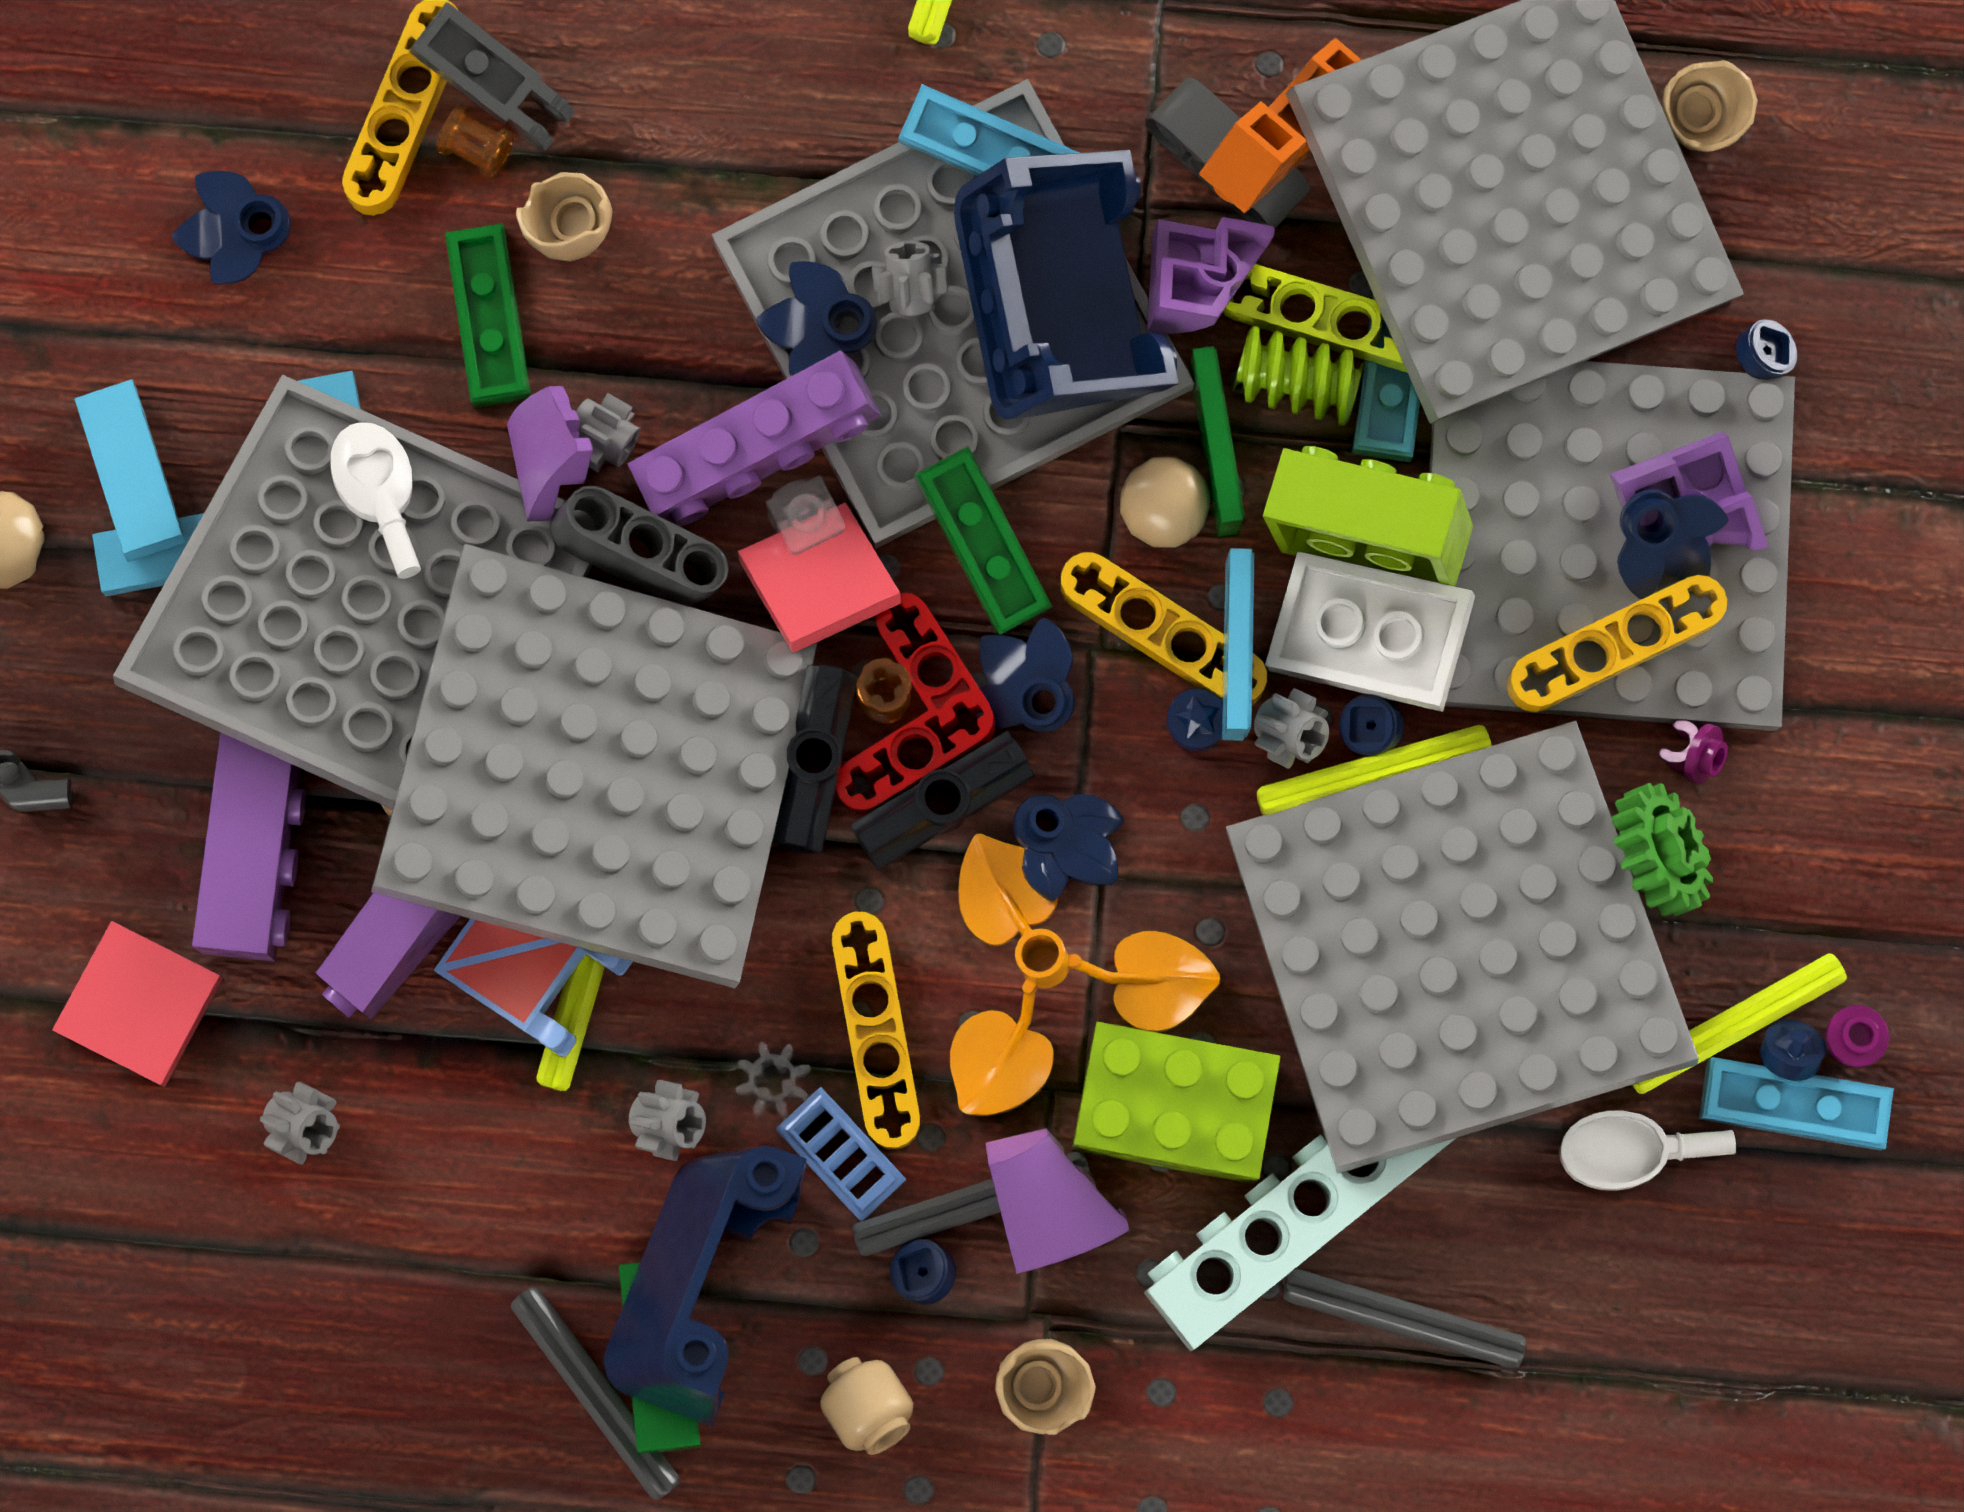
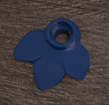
[172,171,291,285]
[756,261,877,376]
[1617,489,1729,599]
[976,618,1075,732]
[1012,794,1124,902]

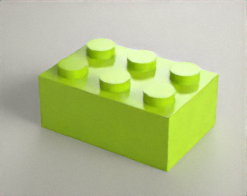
[1263,446,1473,587]
[1072,1021,1280,1184]

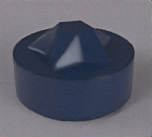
[1736,319,1797,380]
[1166,689,1223,752]
[1339,695,1404,756]
[1760,1020,1826,1081]
[890,1239,956,1305]

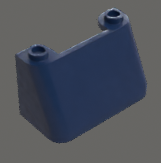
[954,150,1179,420]
[604,1146,806,1427]

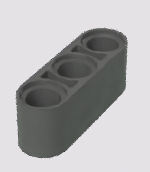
[1145,77,1311,228]
[550,486,728,608]

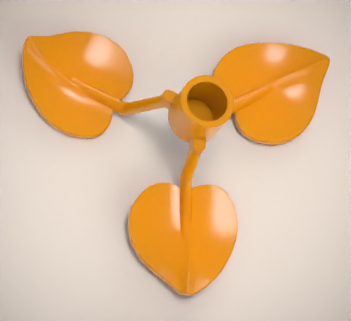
[950,834,1220,1116]

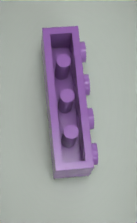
[627,350,882,526]
[192,732,306,962]

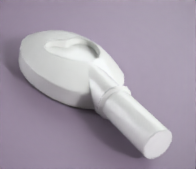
[331,422,421,579]
[1559,1110,1736,1191]

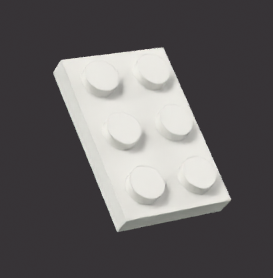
[1265,552,1475,712]

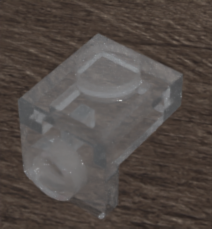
[766,475,845,555]

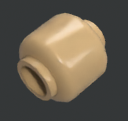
[820,1357,913,1455]

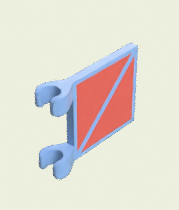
[434,918,633,1057]

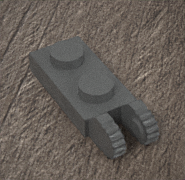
[409,2,575,152]

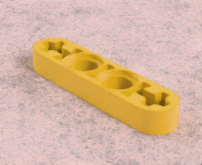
[342,0,458,216]
[1060,552,1267,705]
[1506,575,1727,712]
[832,912,920,1150]

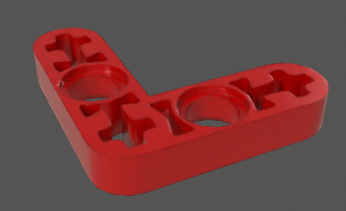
[836,593,996,815]

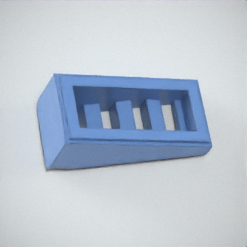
[776,1087,906,1222]

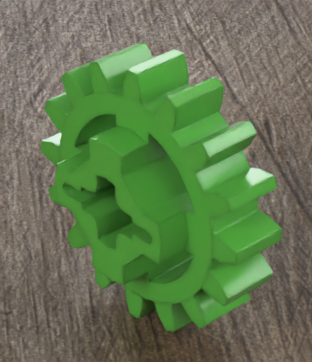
[1612,783,1713,917]

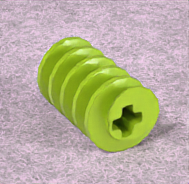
[1232,325,1364,426]

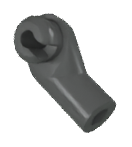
[0,750,73,812]

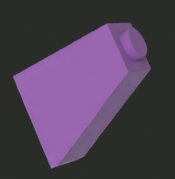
[316,893,460,1019]

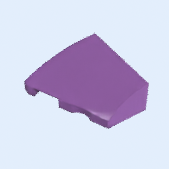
[1147,217,1275,334]
[507,386,593,522]
[1609,431,1769,551]
[985,1129,1129,1274]

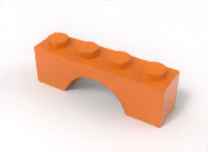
[1199,38,1361,213]

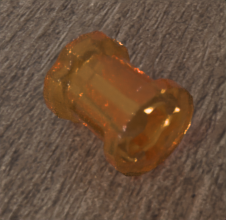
[436,105,515,179]
[856,658,912,724]

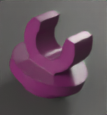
[1659,720,1728,784]
[1826,1005,1889,1067]

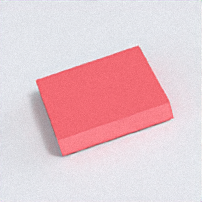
[738,502,901,654]
[52,921,223,1087]

